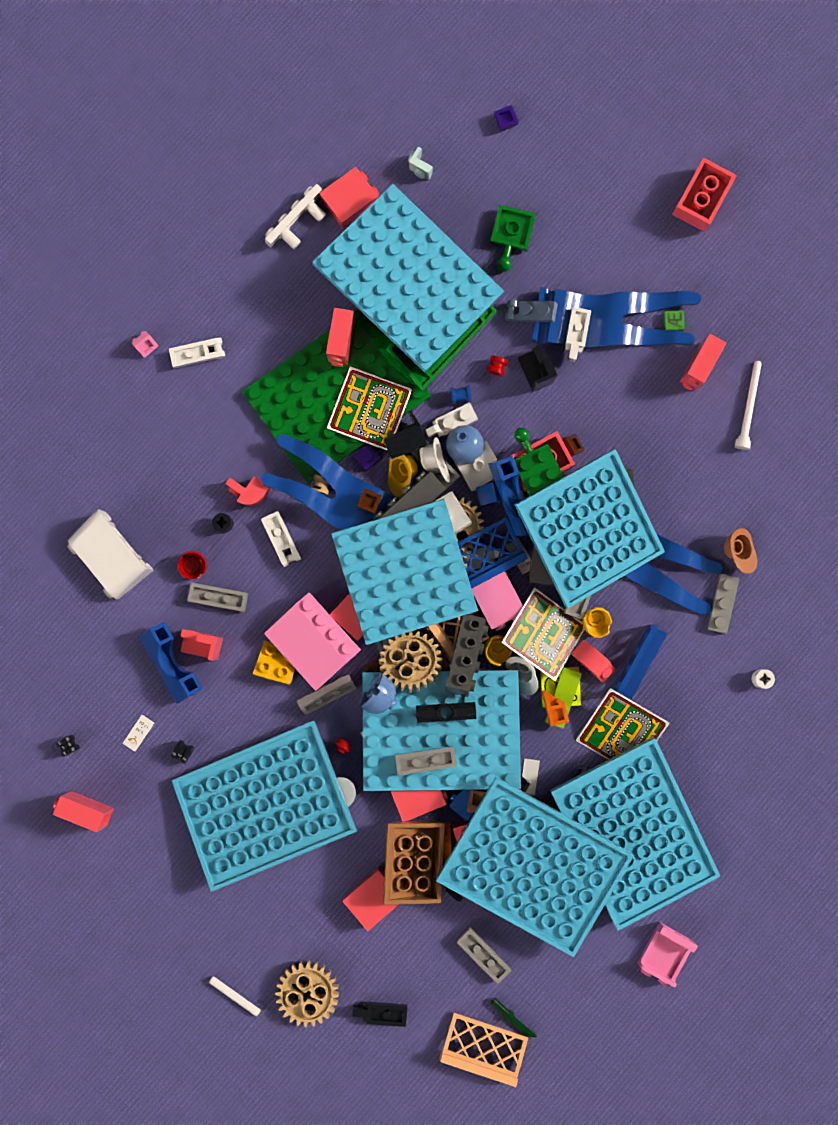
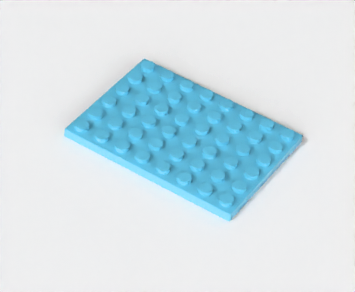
[312,184,504,372]
[363,670,521,791]
[172,721,357,892]
[549,737,720,931]
[436,777,634,957]

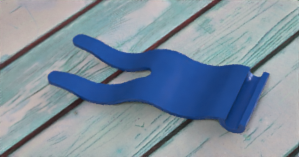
[531,287,701,348]
[261,434,394,530]
[625,534,722,614]

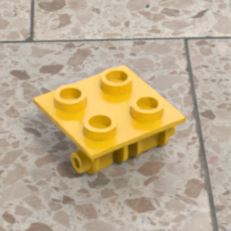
[253,640,295,685]

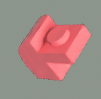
[225,476,272,506]
[571,640,616,683]

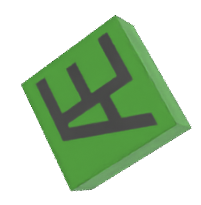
[664,311,685,331]

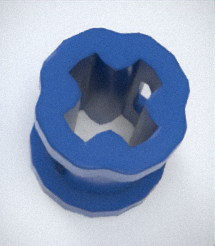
[450,385,471,405]

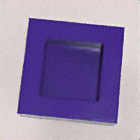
[494,105,519,131]
[354,444,381,471]

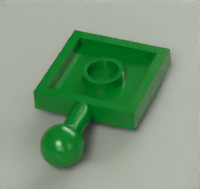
[490,205,536,272]
[514,428,564,496]

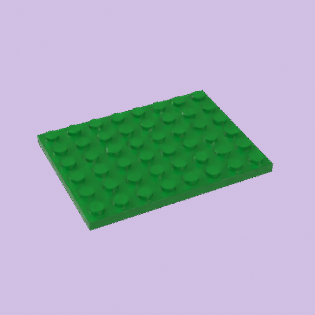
[242,309,431,484]

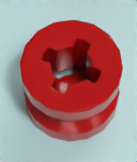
[486,355,508,377]

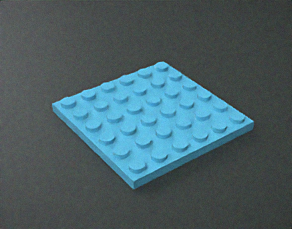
[514,449,665,608]
[331,499,478,645]

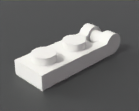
[169,338,226,369]
[261,511,301,567]

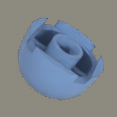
[446,425,485,465]
[359,674,397,714]

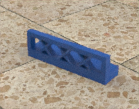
[614,624,667,700]

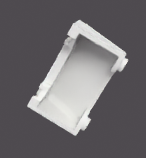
[67,509,154,599]

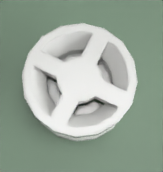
[751,669,775,689]

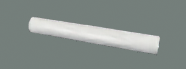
[209,976,261,1017]

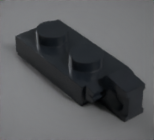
[352,1001,407,1027]

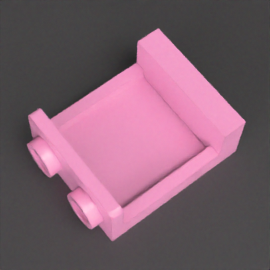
[472,571,523,631]
[637,922,698,987]

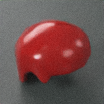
[177,551,207,580]

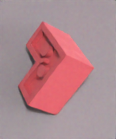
[180,629,223,661]

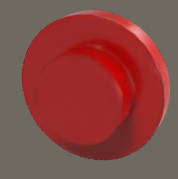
[333,738,352,755]

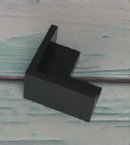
[518,345,557,392]
[384,410,427,459]

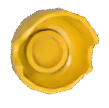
[582,607,612,638]
[484,635,513,666]

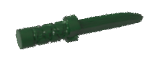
[490,998,537,1038]

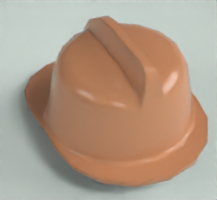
[724,528,758,574]

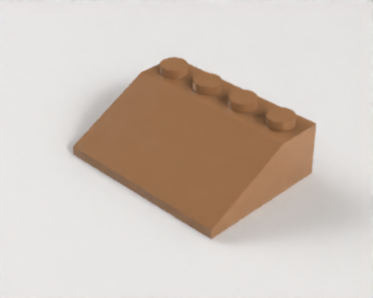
[383,820,445,905]

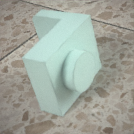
[408,147,433,180]

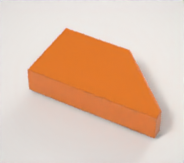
[542,690,569,726]
[443,822,451,862]

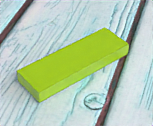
[545,667,582,729]

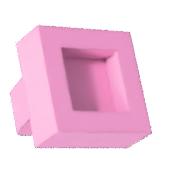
[132,331,159,358]

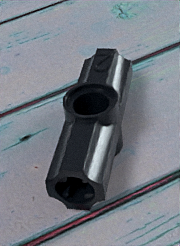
[416,702,476,723]

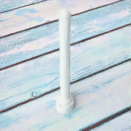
[734,361,761,450]

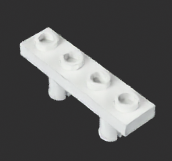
[265,184,327,250]

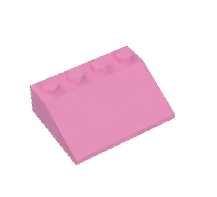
[264,593,361,691]

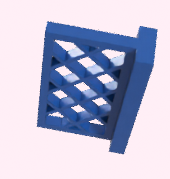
[458,517,528,588]

